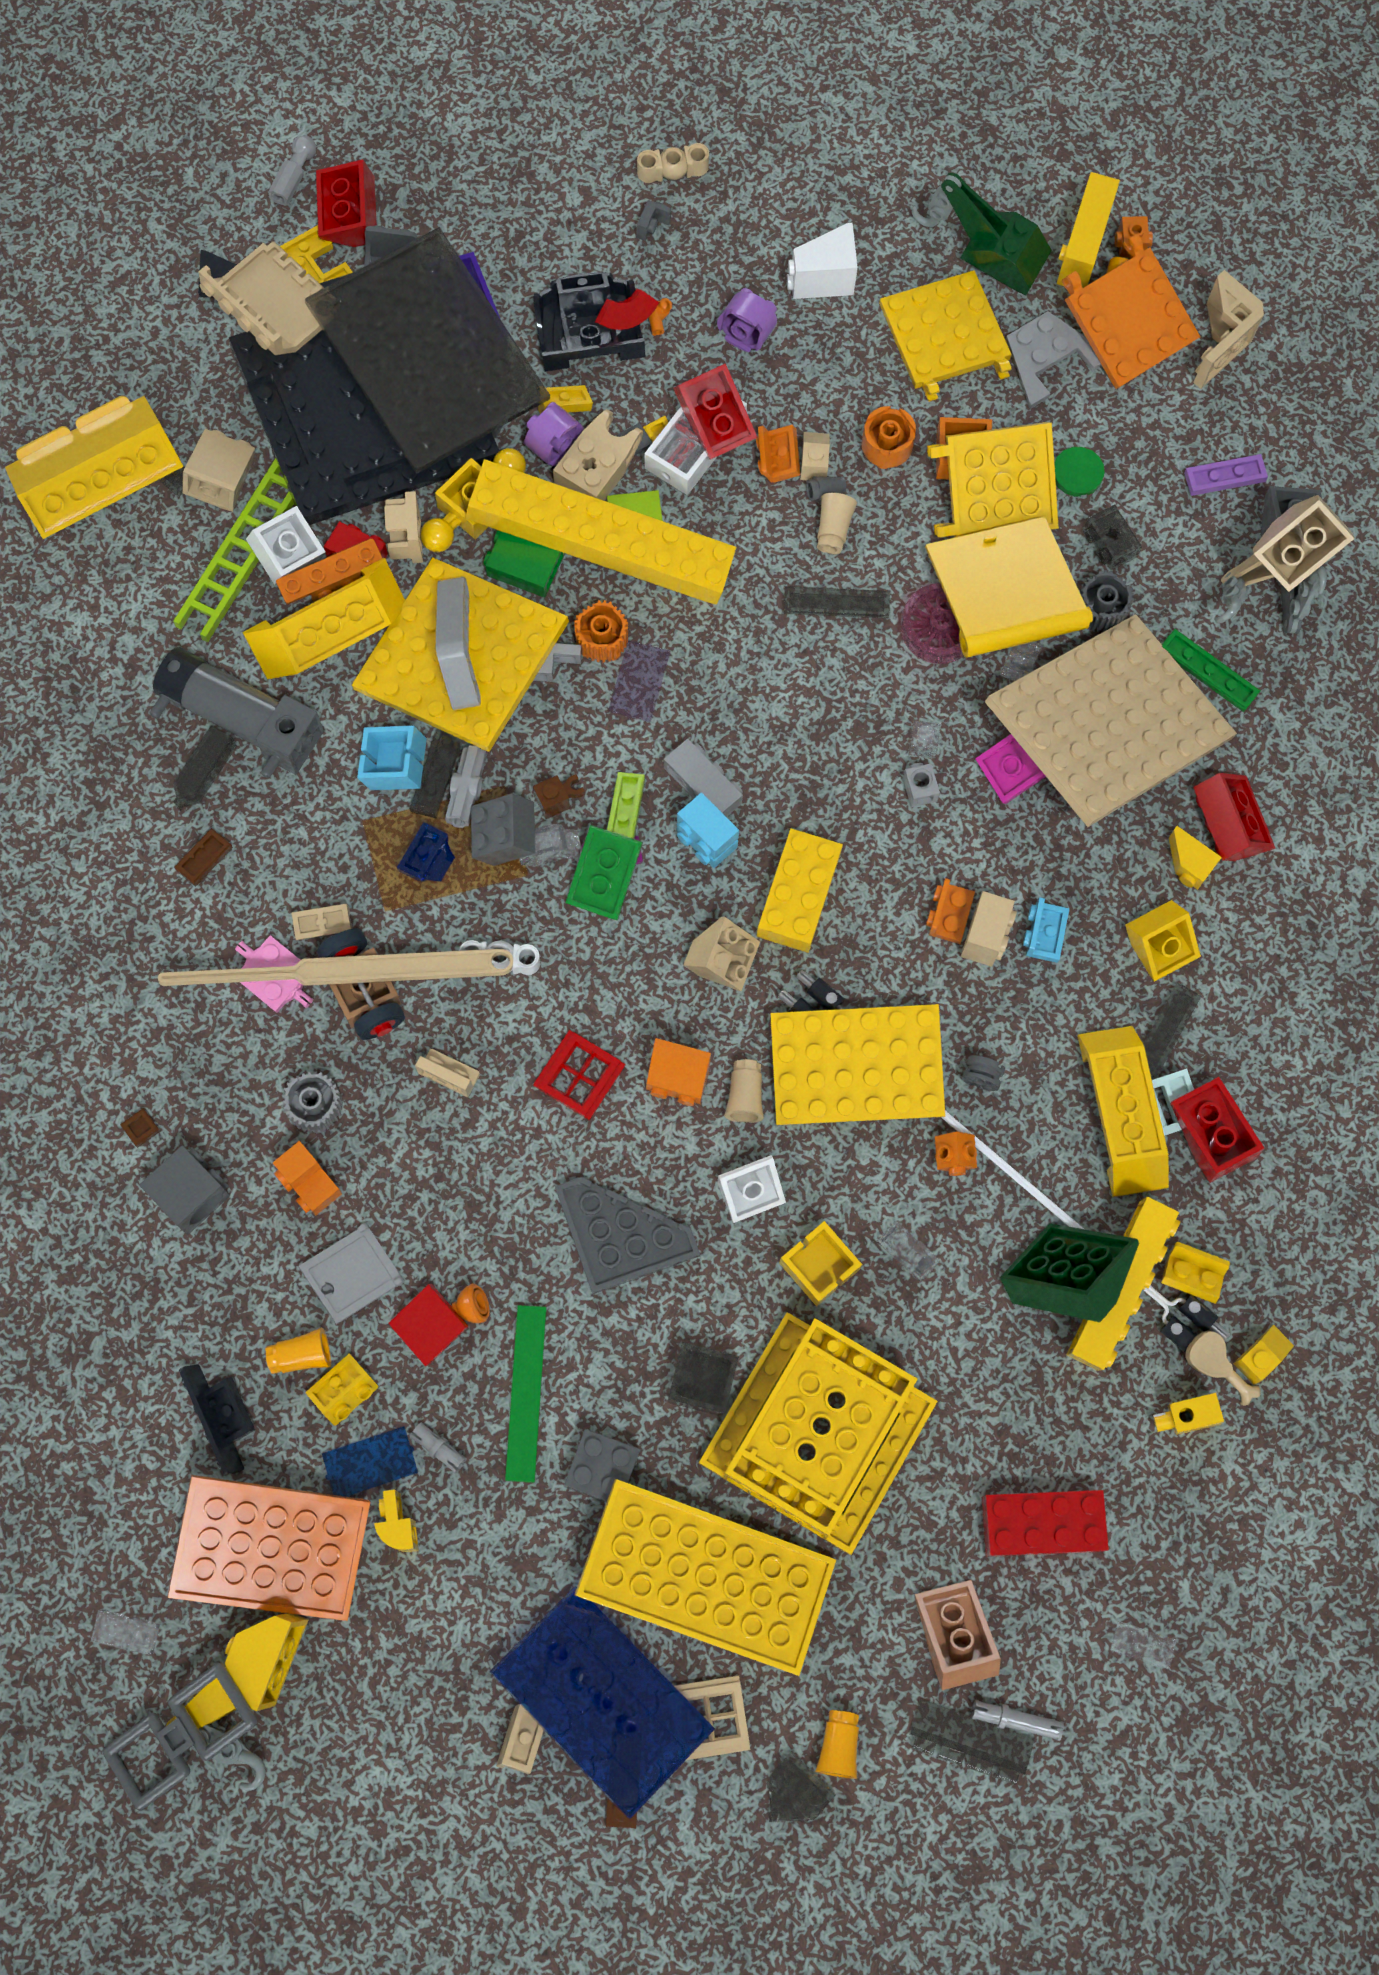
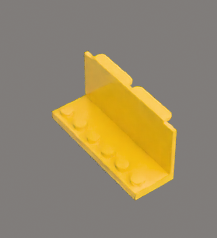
[5,396,184,539]

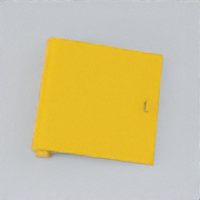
[925,517,1093,658]

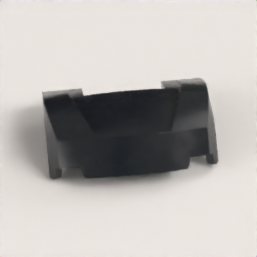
[533,272,645,372]

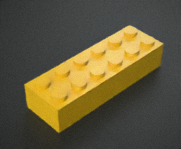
[1066,1197,1180,1371]

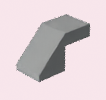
[533,643,582,682]

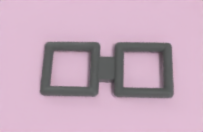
[103,1662,257,1811]

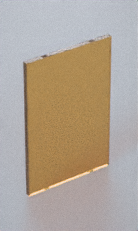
[362,786,528,912]

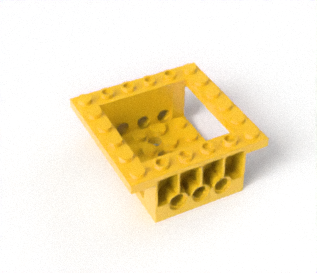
[699,1312,938,1555]

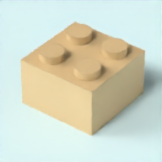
[961,891,1017,967]

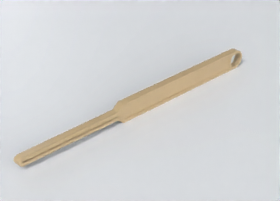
[158,949,513,986]

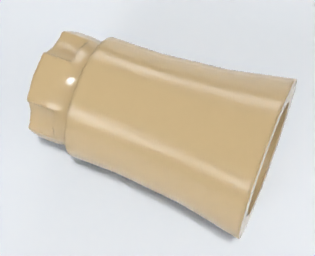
[817,493,857,554]
[724,1059,764,1123]

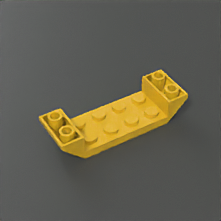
[242,558,405,679]
[1078,1026,1169,1197]

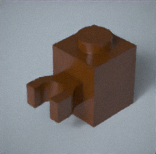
[533,774,585,820]

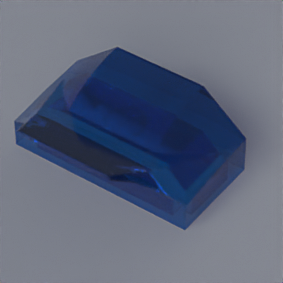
[397,822,455,882]

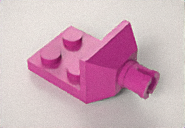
[976,734,1046,804]

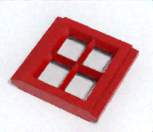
[533,1030,626,1121]

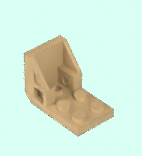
[1193,270,1264,389]

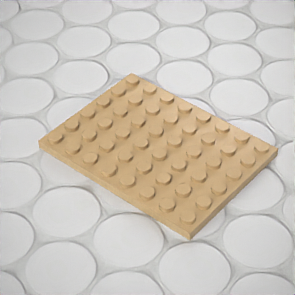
[985,614,1237,827]

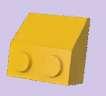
[1125,900,1201,982]

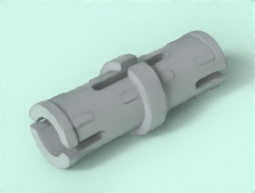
[410,1422,467,1473]

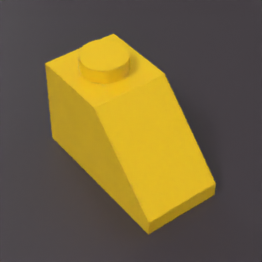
[1169,826,1222,890]
[1233,1325,1294,1385]

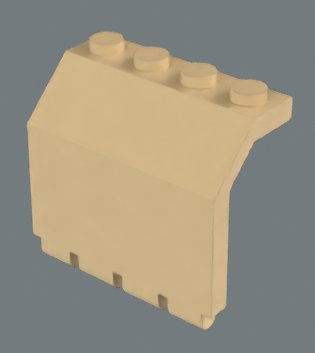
[199,242,341,355]

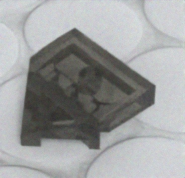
[767,1751,836,1822]

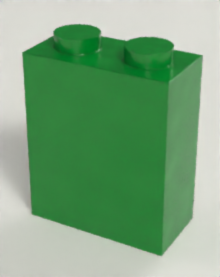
[483,530,565,598]

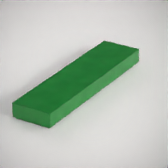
[1162,629,1261,712]

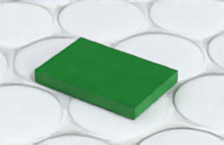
[566,825,643,920]

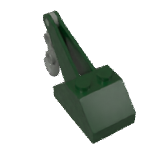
[912,173,1052,296]

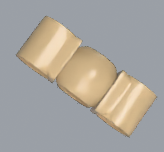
[637,143,709,183]

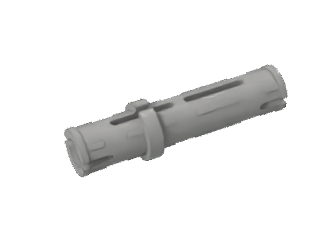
[971,1699,1064,1741]

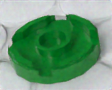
[1054,447,1105,497]

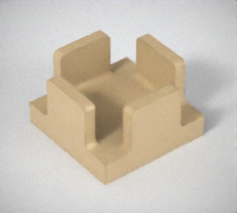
[384,491,423,563]

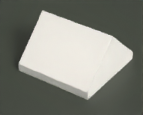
[717,1155,786,1223]

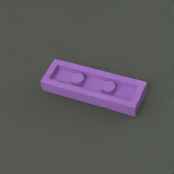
[1184,454,1268,496]

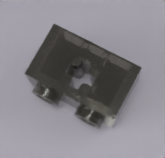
[1084,504,1142,571]

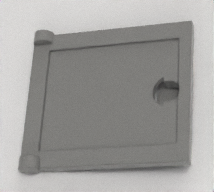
[299,1223,405,1325]

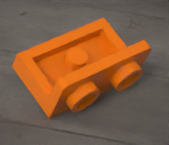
[756,424,800,482]

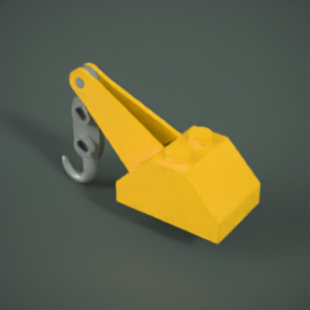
[166,1613,309,1791]

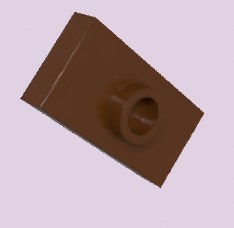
[174,828,233,887]

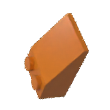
[646,1038,711,1106]

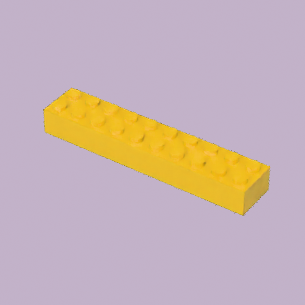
[466,459,736,605]

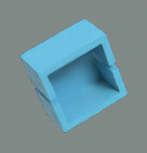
[357,726,427,790]
[677,792,739,868]

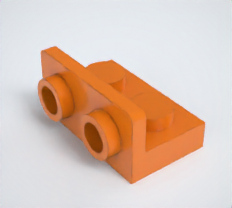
[926,878,975,944]

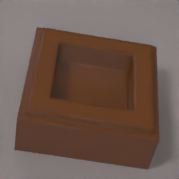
[120,1108,160,1148]

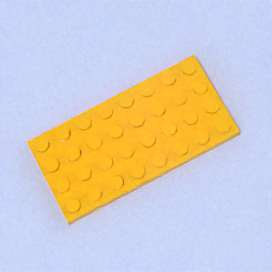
[575,1479,836,1676]

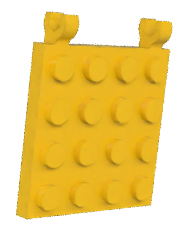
[879,270,1012,402]
[927,422,1059,538]

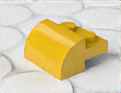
[374,1489,419,1552]

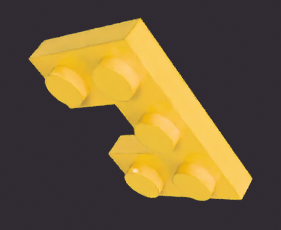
[280,225,353,283]

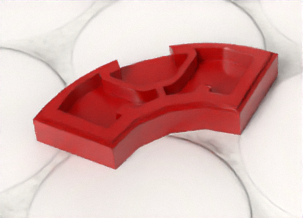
[595,289,660,330]

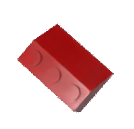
[316,159,377,247]
[1193,773,1275,861]

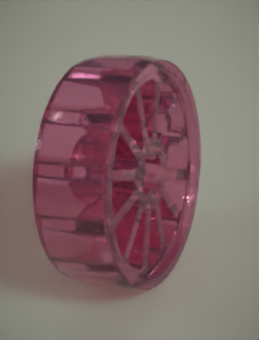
[900,583,964,664]

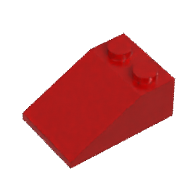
[673,363,758,460]
[1170,1077,1265,1183]

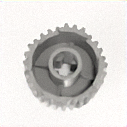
[283,1072,343,1134]

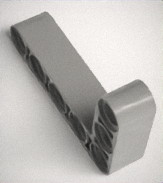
[436,577,481,710]

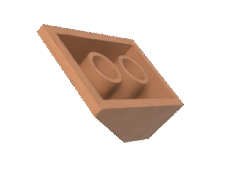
[915,1580,1001,1690]

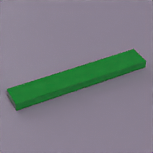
[505,1305,547,1483]

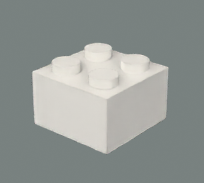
[246,506,325,585]

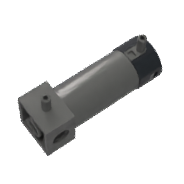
[150,647,324,778]

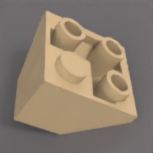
[683,917,760,991]

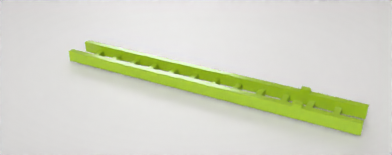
[173,458,294,642]

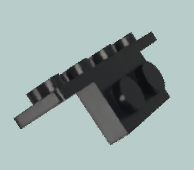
[179,1364,255,1476]

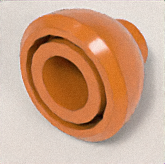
[452,1284,490,1323]

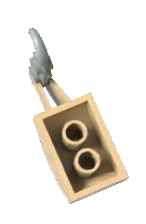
[1214,495,1355,623]

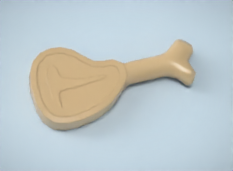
[1185,1331,1261,1406]

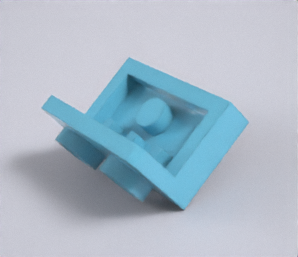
[1023,897,1069,963]

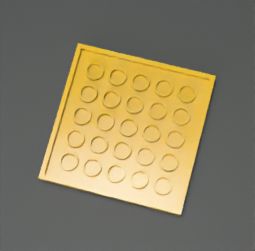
[352,557,569,752]

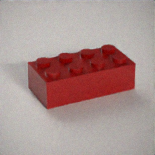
[981,1490,1109,1557]

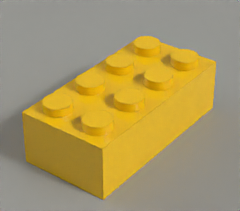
[756,828,843,953]

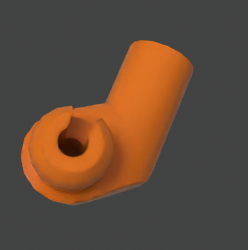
[648,298,672,336]

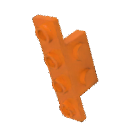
[276,539,382,604]

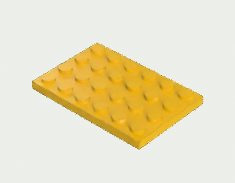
[771,1004,945,1125]

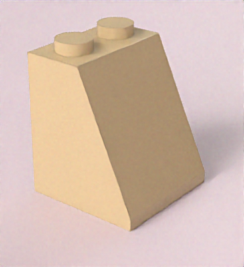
[183,429,255,512]

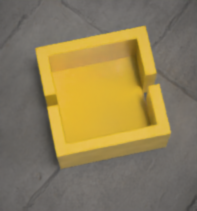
[779,1221,862,1307]

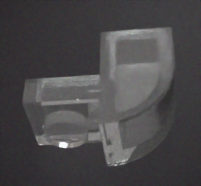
[520,824,582,866]

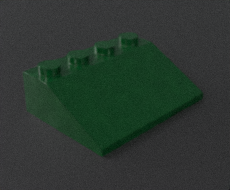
[1000,1223,1139,1322]

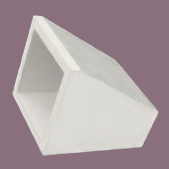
[787,223,858,299]

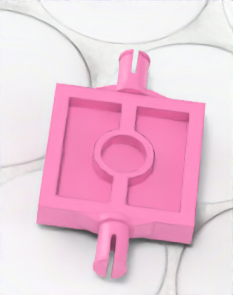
[235,935,313,1013]

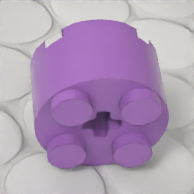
[717,288,777,352]
[523,402,584,466]

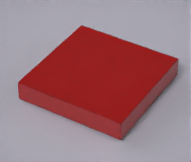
[388,1284,469,1366]

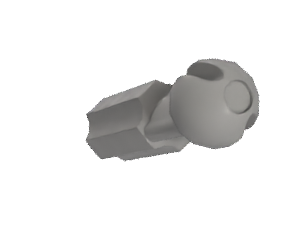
[268,135,316,206]

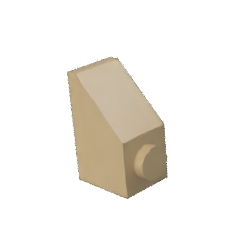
[800,432,830,480]

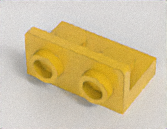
[1161,1242,1230,1304]
[305,1353,378,1426]

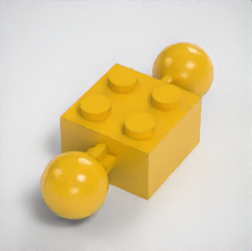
[420,448,526,552]

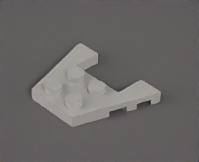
[1006,311,1102,409]

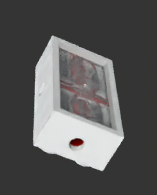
[645,401,747,495]

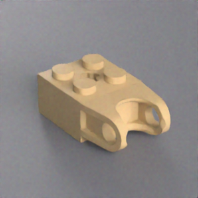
[553,409,643,501]

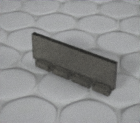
[909,1699,1035,1785]

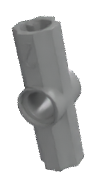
[445,745,487,828]

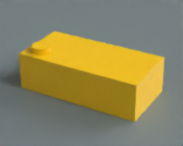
[1056,172,1120,288]

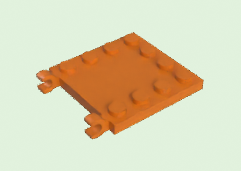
[1062,234,1200,389]

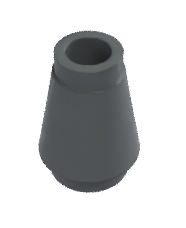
[806,476,846,502]

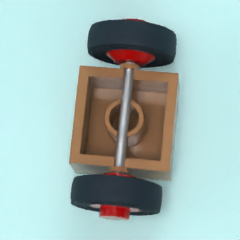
[317,928,405,1040]

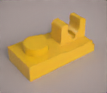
[536,385,593,414]

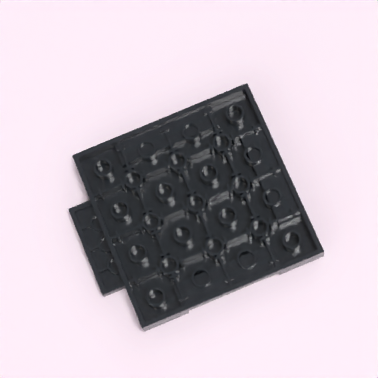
[229,268,500,525]

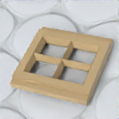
[668,1676,750,1761]

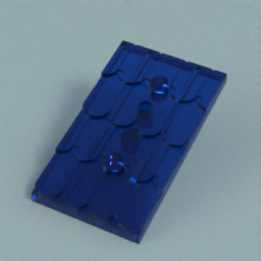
[489,1586,715,1819]

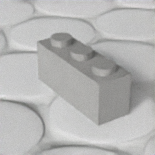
[664,739,743,817]

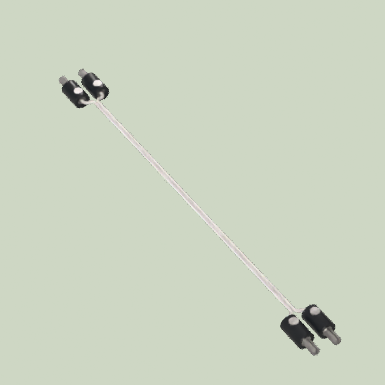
[778,970,1230,1353]

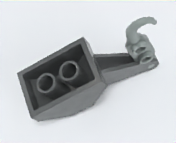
[1260,486,1327,634]

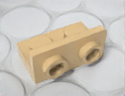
[415,1049,480,1097]

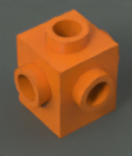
[1114,216,1153,259]
[935,1131,977,1176]

